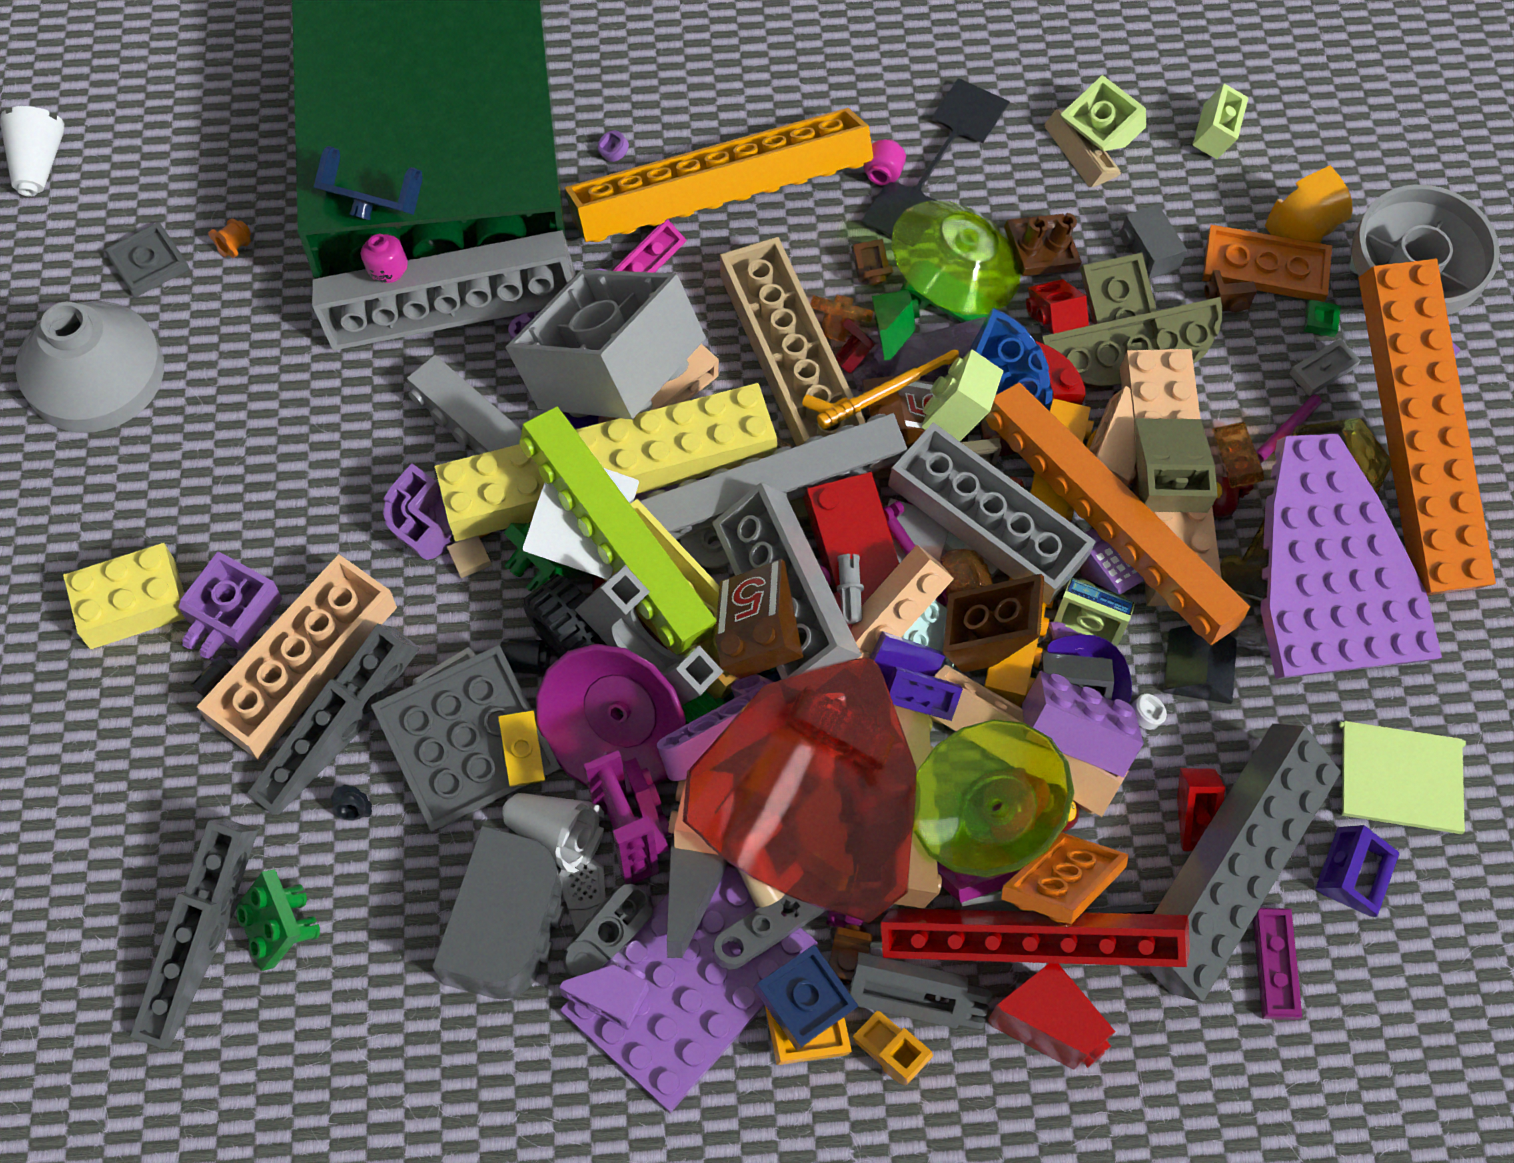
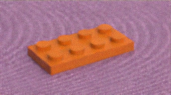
[1202,225,1332,302]
[1001,832,1129,924]

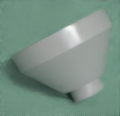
[1352,185,1500,315]
[16,301,164,433]

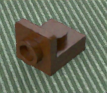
[829,924,872,983]

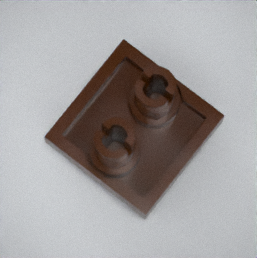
[1004,213,1082,276]

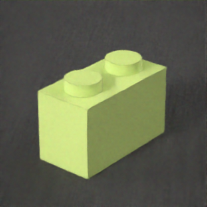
[1193,84,1248,159]

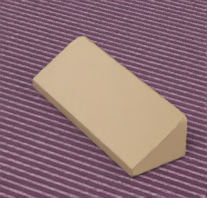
[1044,109,1121,187]

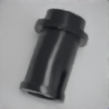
[189,655,233,698]

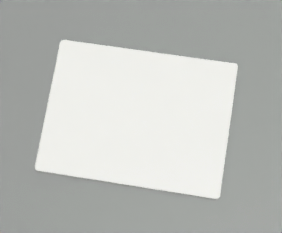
[523,468,639,580]

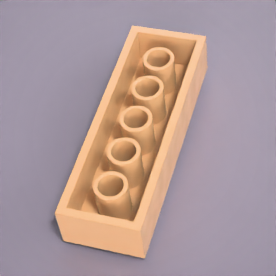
[197,554,397,761]

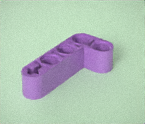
[657,674,790,781]

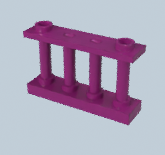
[583,750,659,885]

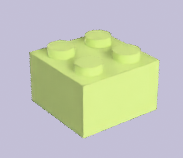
[922,349,1003,441]

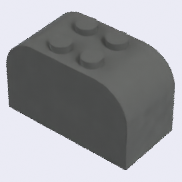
[433,826,564,1000]

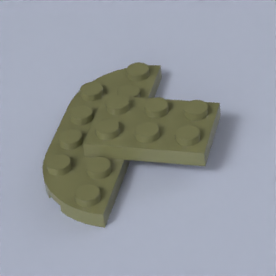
[1039,253,1222,388]

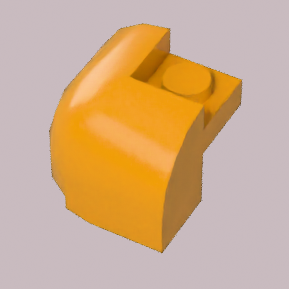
[1265,165,1353,243]

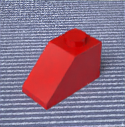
[1177,768,1225,851]

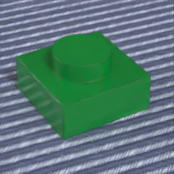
[1304,300,1341,338]

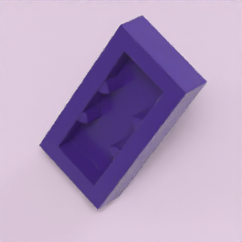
[883,666,963,721]

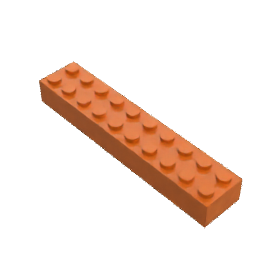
[1358,259,1496,596]

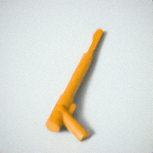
[802,350,959,430]

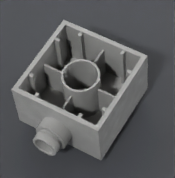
[505,270,706,420]

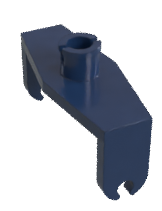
[314,146,422,220]

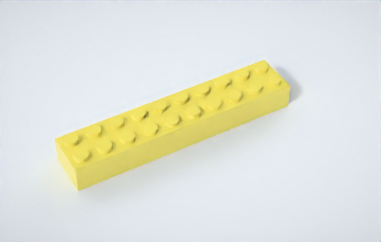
[435,383,777,542]

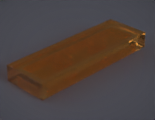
[1212,422,1265,488]

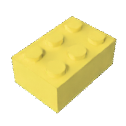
[63,543,185,650]

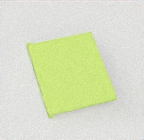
[1339,721,1466,834]

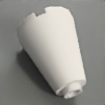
[0,106,65,196]
[502,793,604,873]

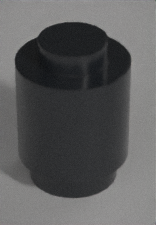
[500,638,551,674]

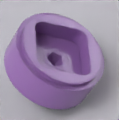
[597,130,629,162]

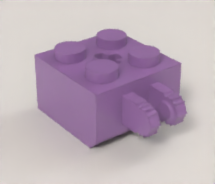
[178,551,283,659]

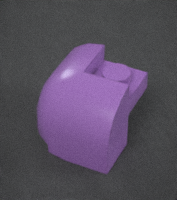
[383,463,453,560]

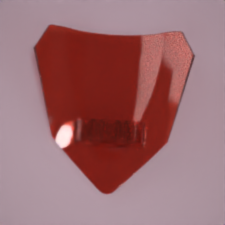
[682,657,916,923]

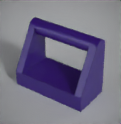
[1315,825,1400,917]

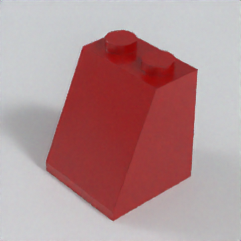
[988,963,1116,1070]

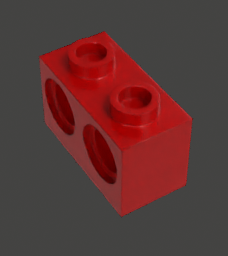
[1026,279,1089,334]

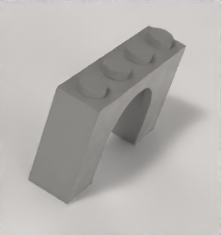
[575,565,724,706]

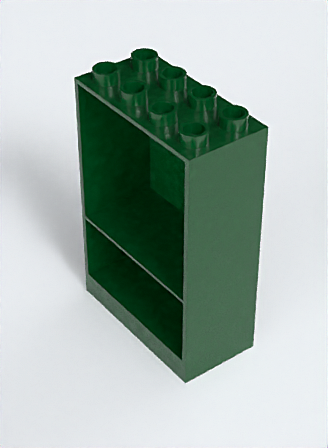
[292,0,567,279]

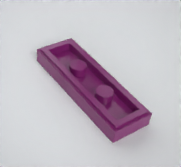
[1253,908,1303,1020]

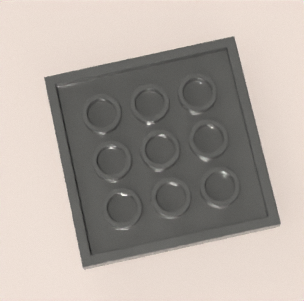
[371,645,560,833]

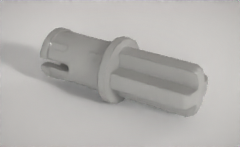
[836,554,864,624]

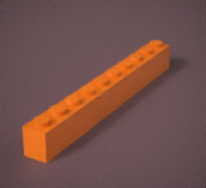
[984,382,1250,645]

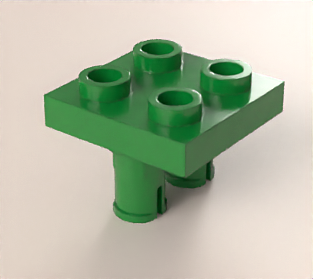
[504,523,586,592]
[236,869,320,971]

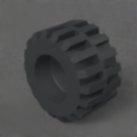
[523,574,606,658]

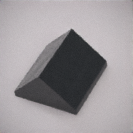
[1163,625,1237,704]

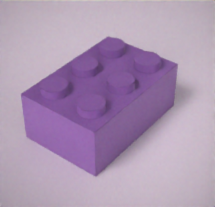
[1022,671,1144,777]

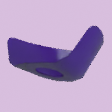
[1047,634,1132,703]

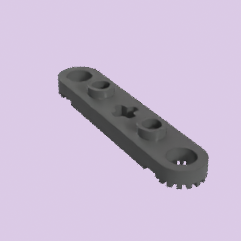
[712,873,860,970]

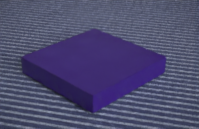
[853,631,946,704]

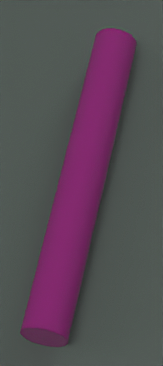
[1253,395,1322,463]

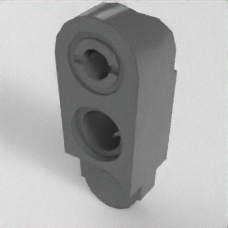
[563,884,653,977]

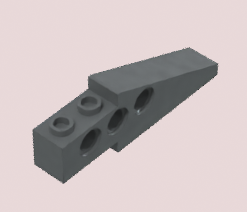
[248,623,420,815]
[667,762,745,958]
[130,818,258,1049]

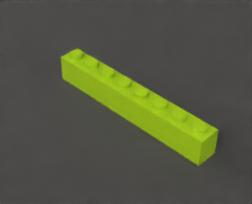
[519,406,717,655]

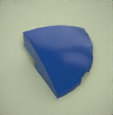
[967,308,1053,411]

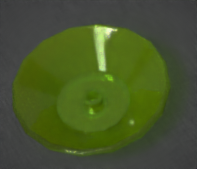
[891,201,1021,315]
[909,719,1075,877]

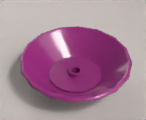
[536,644,686,795]

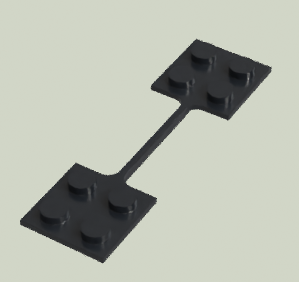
[861,78,1010,248]

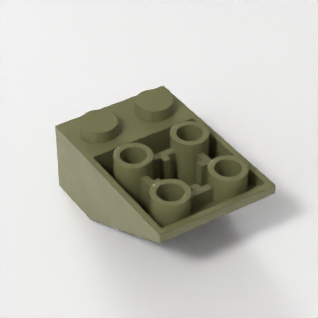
[1134,418,1218,513]

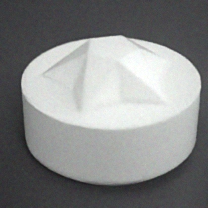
[1131,694,1167,730]

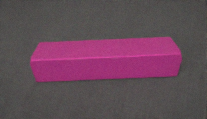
[610,219,687,273]

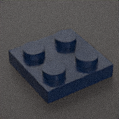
[753,944,858,1051]

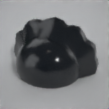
[331,785,372,821]

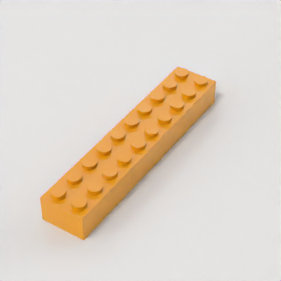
[564,108,873,242]

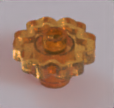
[810,294,874,342]

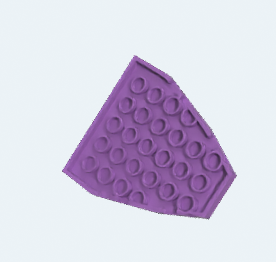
[1261,434,1442,679]

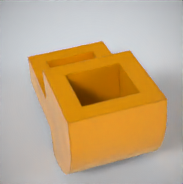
[853,1011,933,1086]

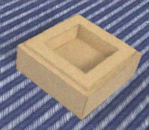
[447,536,492,578]

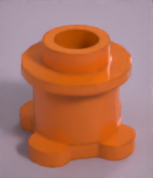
[208,219,251,258]

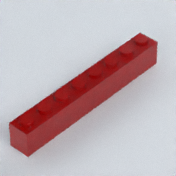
[881,908,1190,967]

